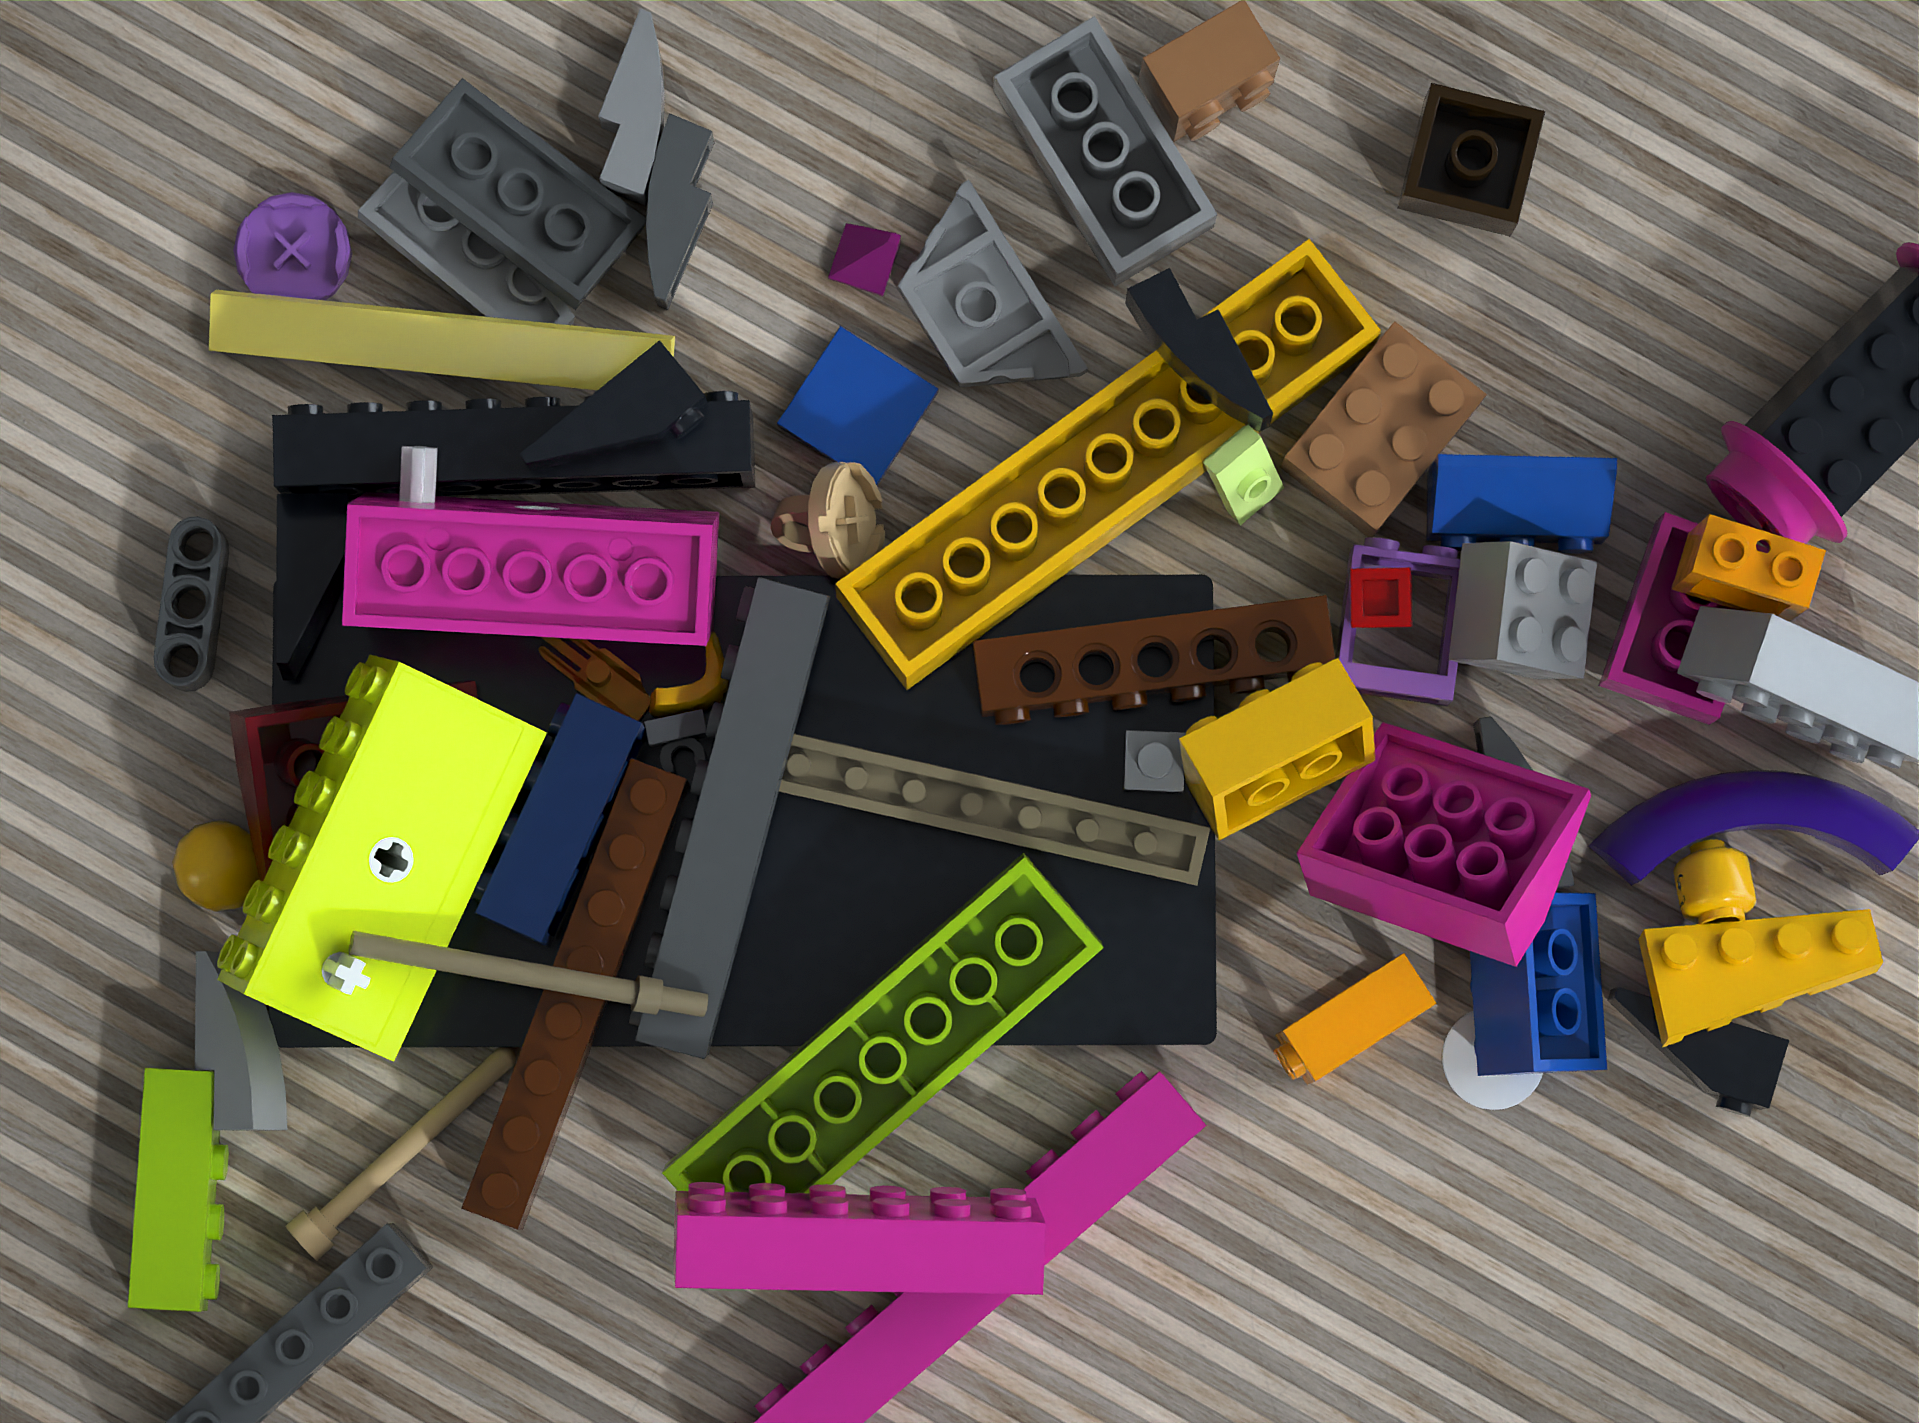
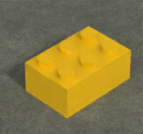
[1179,658,1375,840]

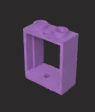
[1335,537,1460,706]

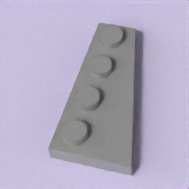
[358,172,575,325]

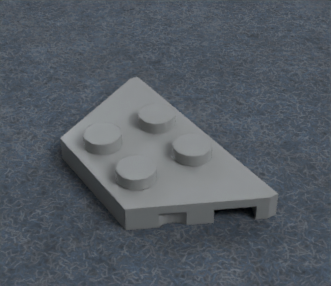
[898,180,1088,387]

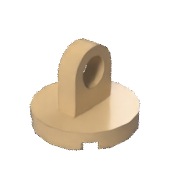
[770,462,885,579]

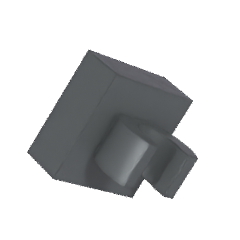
[644,709,709,774]

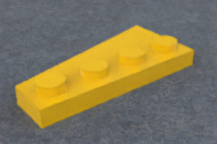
[1638,909,1883,1047]

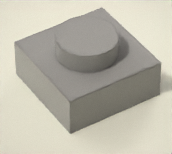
[1124,730,1185,793]

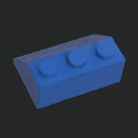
[1426,454,1617,554]
[1470,893,1607,1076]

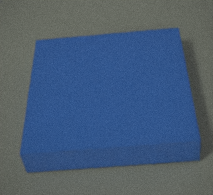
[777,326,939,486]

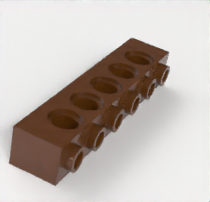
[973,595,1335,725]

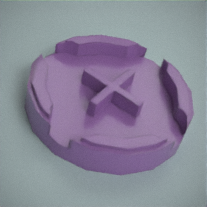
[233,192,352,300]

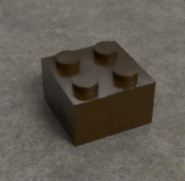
[1397,83,1545,237]

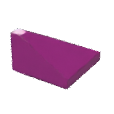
[828,223,901,297]

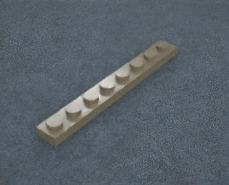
[779,733,1210,886]

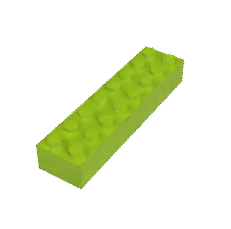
[662,853,1104,1193]

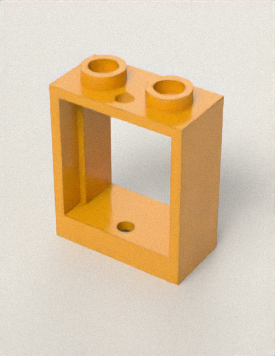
[1672,514,1826,622]
[1273,953,1437,1085]

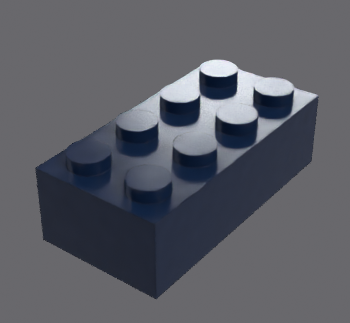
[472,693,647,948]

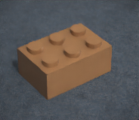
[1280,321,1487,537]

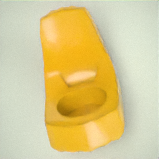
[649,632,729,718]

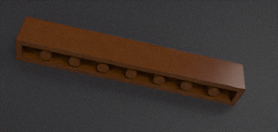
[461,758,690,1230]

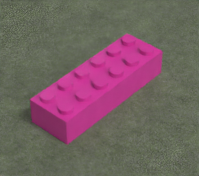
[673,1182,1046,1295]

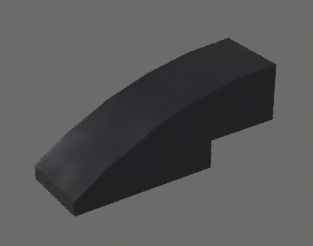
[1125,268,1273,432]

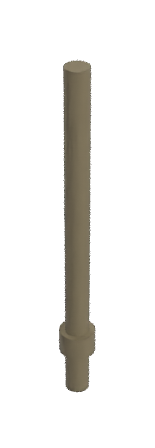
[349,931,708,1017]

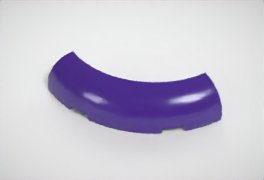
[1588,770,1919,886]

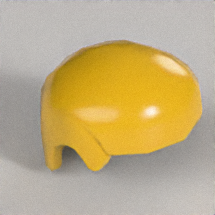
[172,820,260,912]

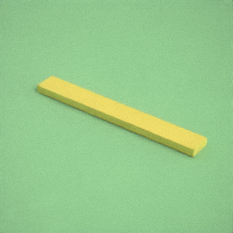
[209,290,675,390]

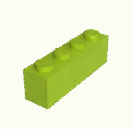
[128,1068,229,1312]

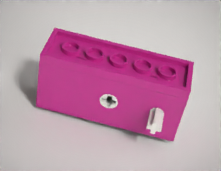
[342,446,720,646]

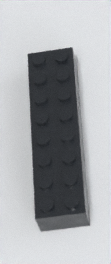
[272,391,755,500]

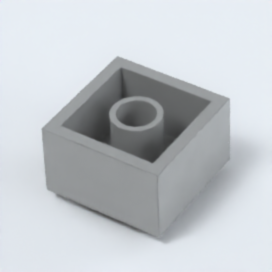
[1449,541,1597,679]

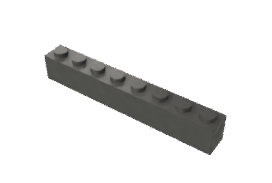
[629,577,831,1059]

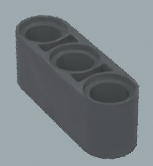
[154,516,229,692]

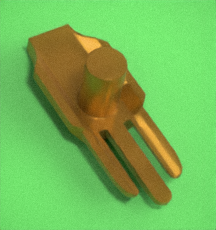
[539,637,650,721]

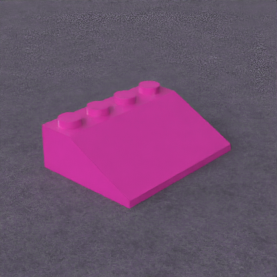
[1296,722,1591,967]

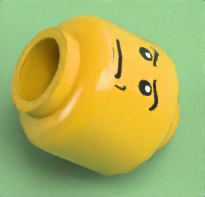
[1673,839,1756,924]

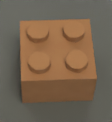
[1138,0,1280,142]

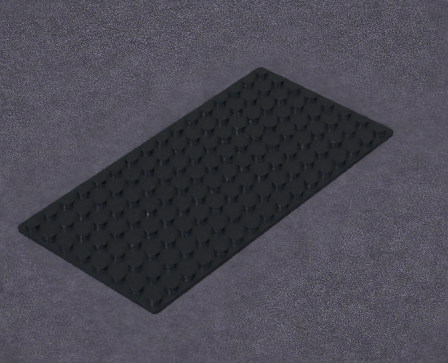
[269,574,1217,1048]

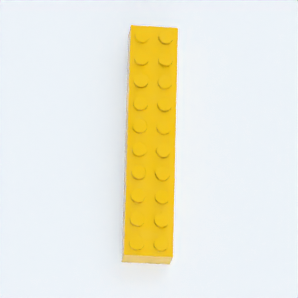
[835,239,1381,690]

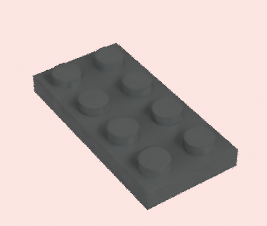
[389,78,646,310]

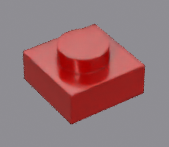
[1350,567,1412,628]

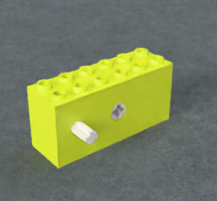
[217,654,547,1062]

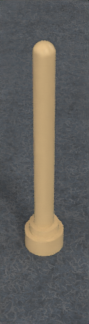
[285,1047,516,1261]

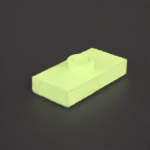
[1203,424,1284,526]

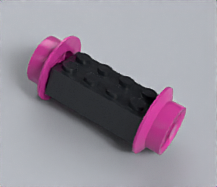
[1706,242,1919,549]

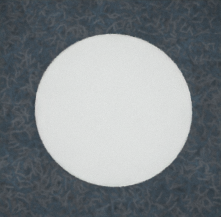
[1442,1011,1543,1110]

